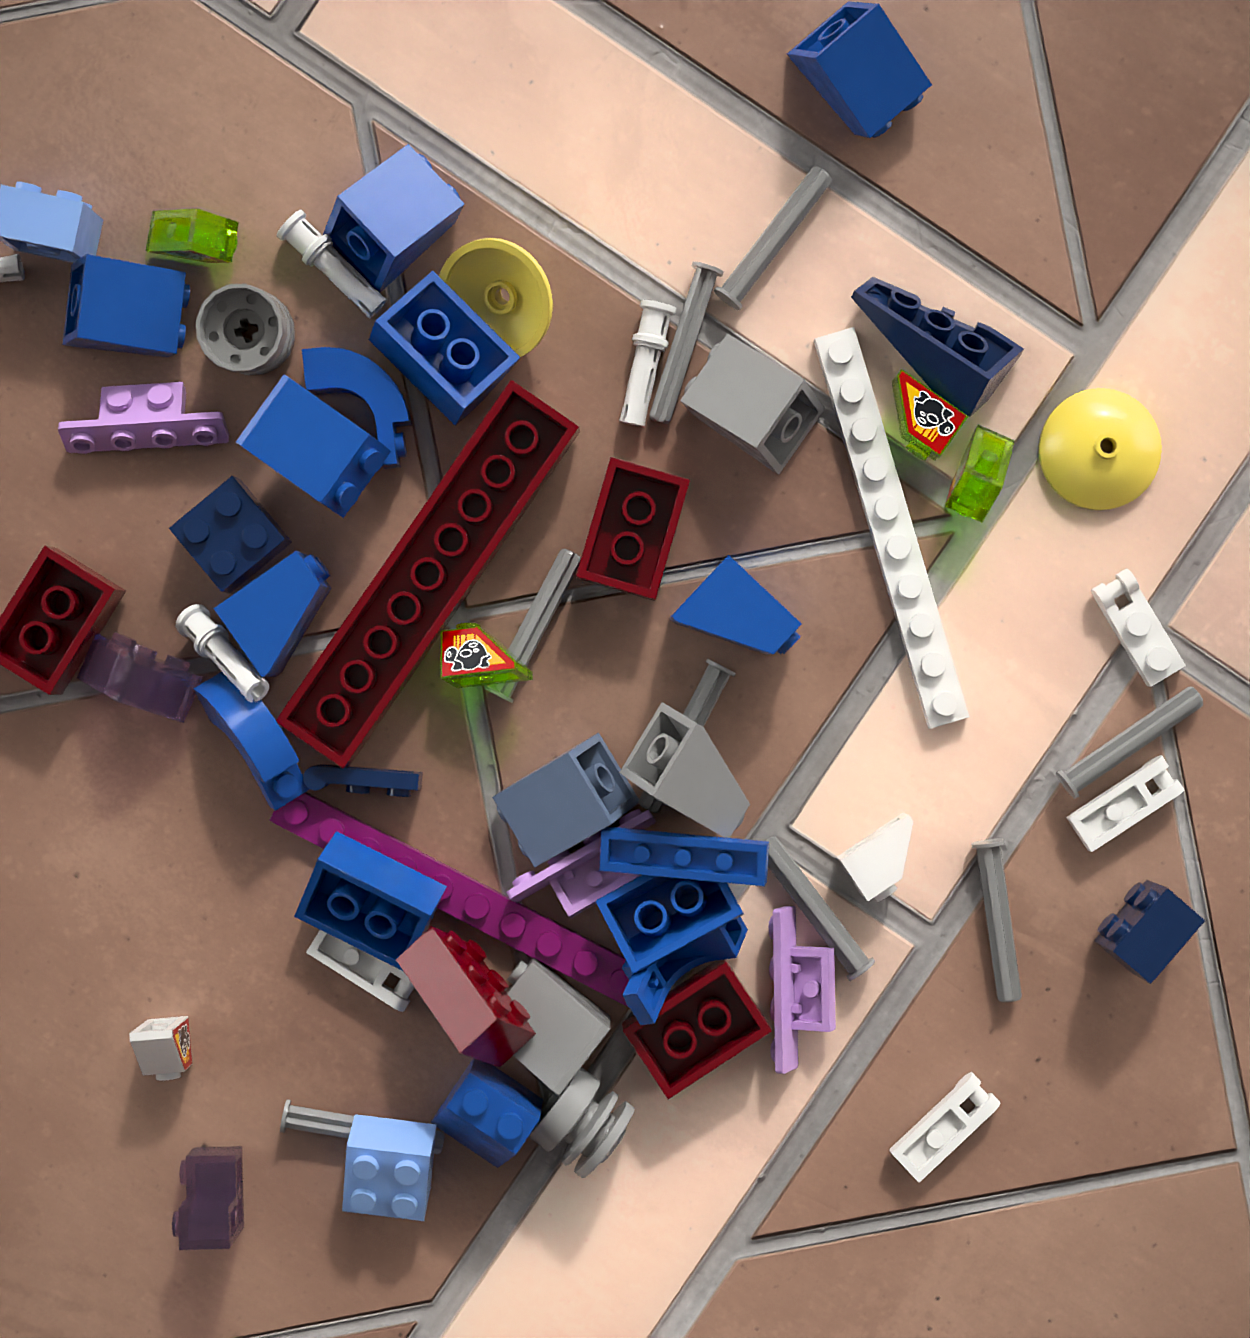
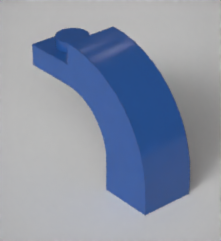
[302,347,413,469]
[193,672,309,811]
[622,916,748,1025]

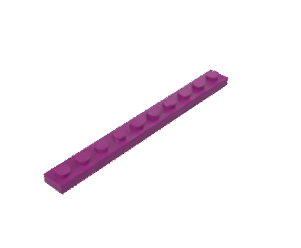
[269,792,629,1007]

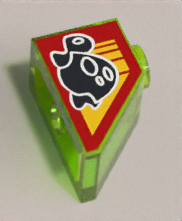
[146,208,239,263]
[891,369,969,461]
[945,425,1015,523]
[440,623,533,688]

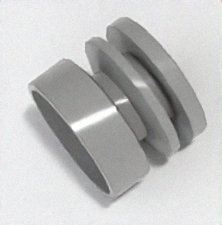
[196,284,295,375]
[528,1067,634,1178]

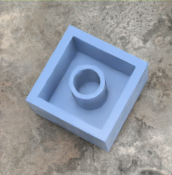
[0,182,103,263]
[342,1114,437,1221]

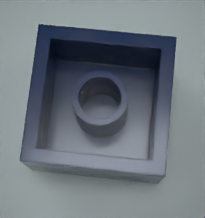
[169,475,292,594]
[1094,880,1205,984]

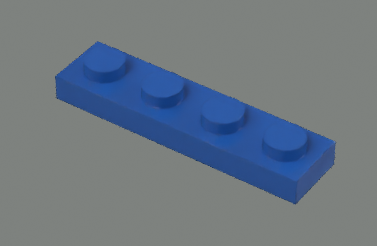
[599,827,769,886]

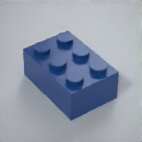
[294,831,447,971]

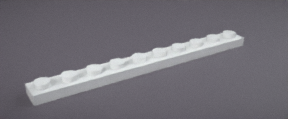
[814,327,970,729]

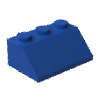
[368,270,520,426]
[596,875,744,974]

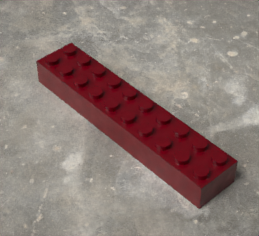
[276,380,580,768]

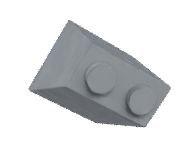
[680,333,825,475]
[619,702,750,838]
[506,958,610,1096]

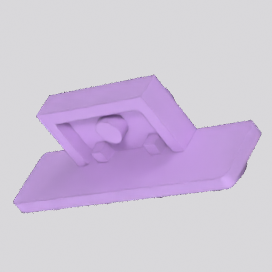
[58,382,229,454]
[506,809,656,918]
[769,906,836,1074]

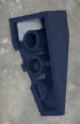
[851,277,1024,417]

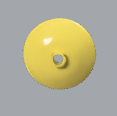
[439,238,553,357]
[1039,388,1162,510]

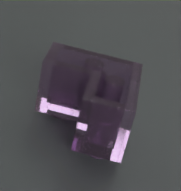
[77,632,203,723]
[172,1146,244,1250]

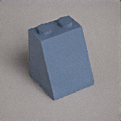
[492,732,639,868]

